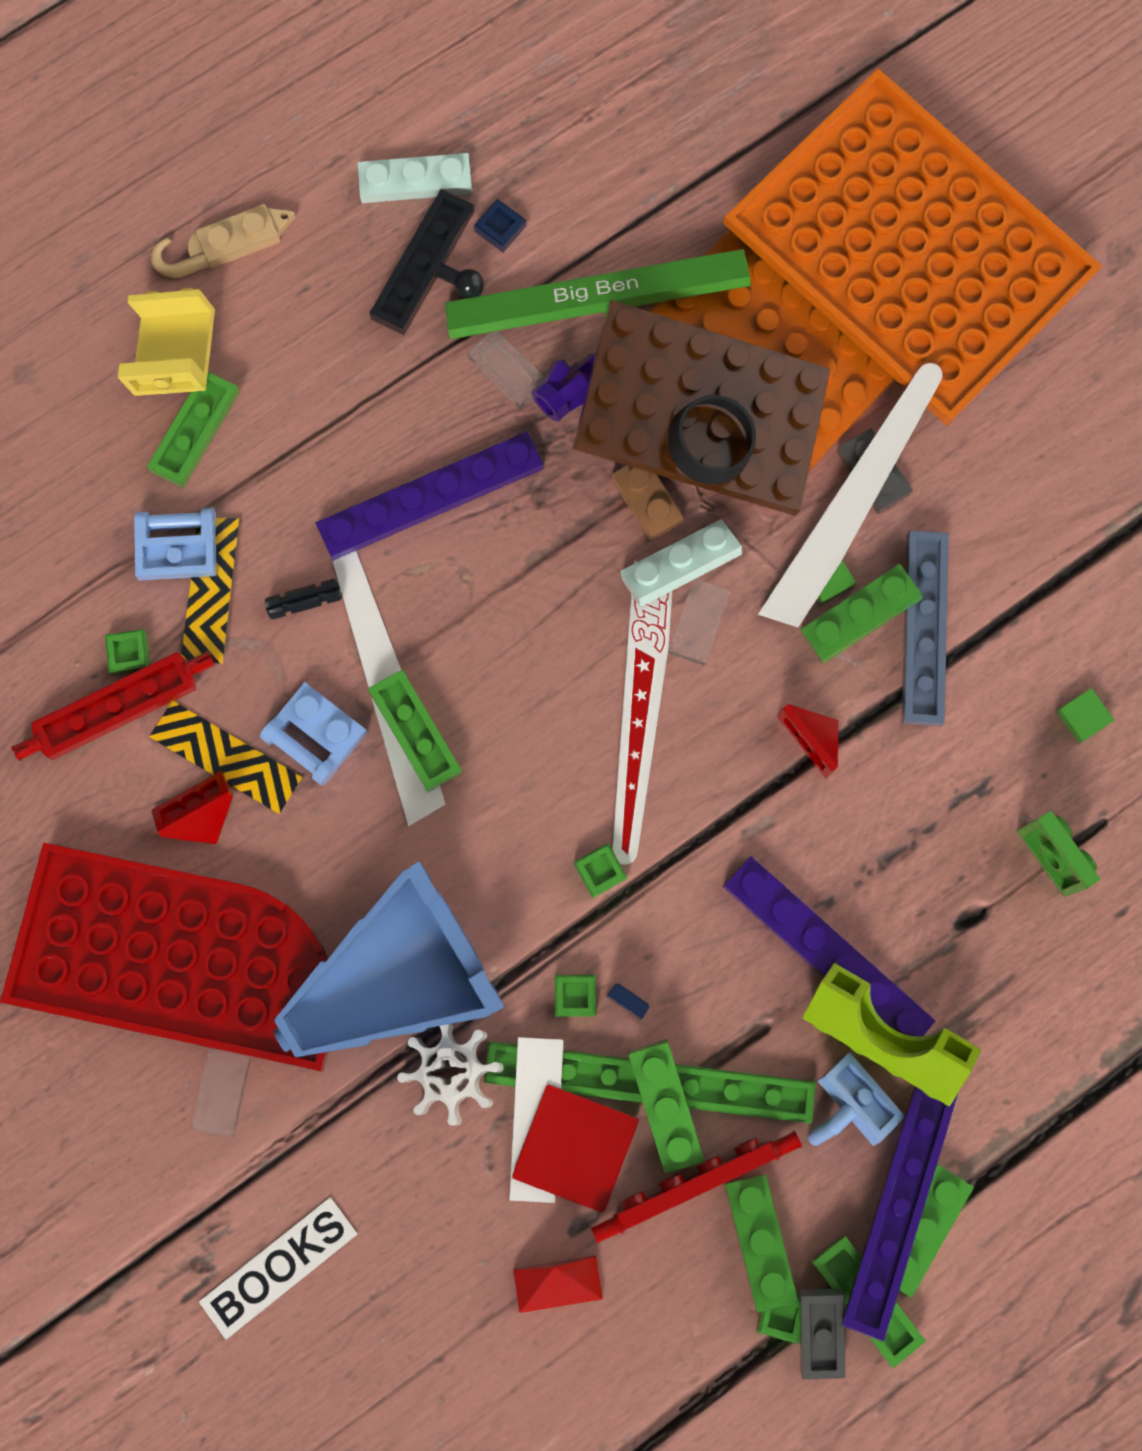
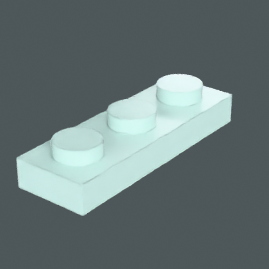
[357,153,472,203]
[620,519,742,607]

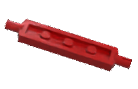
[11,651,216,761]
[590,1131,802,1244]

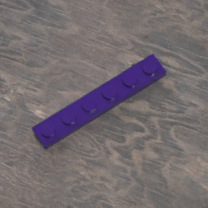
[316,431,543,561]
[723,856,936,1036]
[840,1086,958,1342]

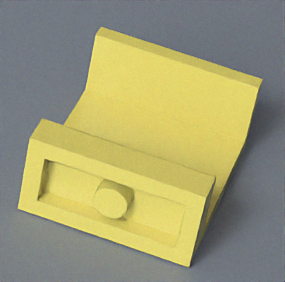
[118,288,215,396]

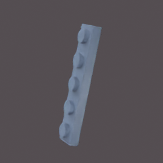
[902,531,949,726]

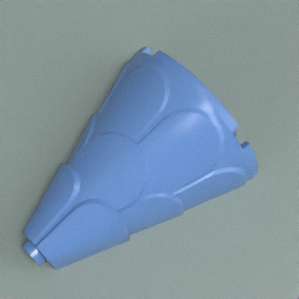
[273,861,504,1057]

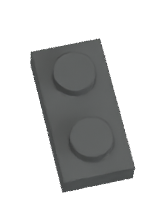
[837,428,913,514]
[799,1288,845,1379]

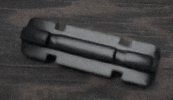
[265,579,342,619]

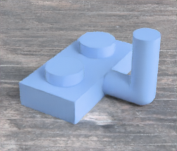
[807,1052,905,1146]

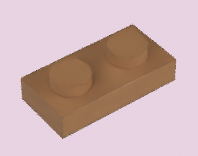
[611,466,684,542]

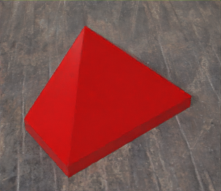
[777,704,838,778]
[151,770,233,844]
[513,1255,603,1313]

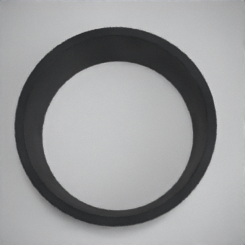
[667,395,756,484]

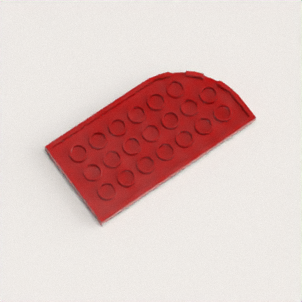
[0,842,328,1072]

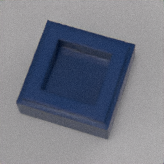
[474,199,527,253]
[606,983,650,1020]

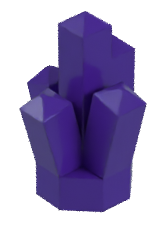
[531,354,596,422]

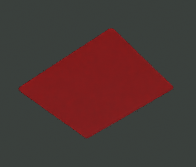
[512,1085,639,1213]

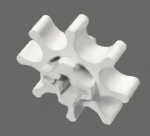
[397,1023,503,1126]

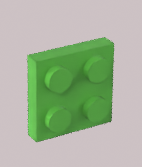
[1017,811,1101,897]

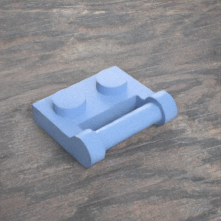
[134,507,217,581]
[260,682,368,786]

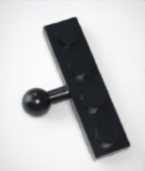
[370,189,484,335]

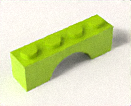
[802,963,982,1107]

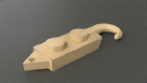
[151,204,296,279]

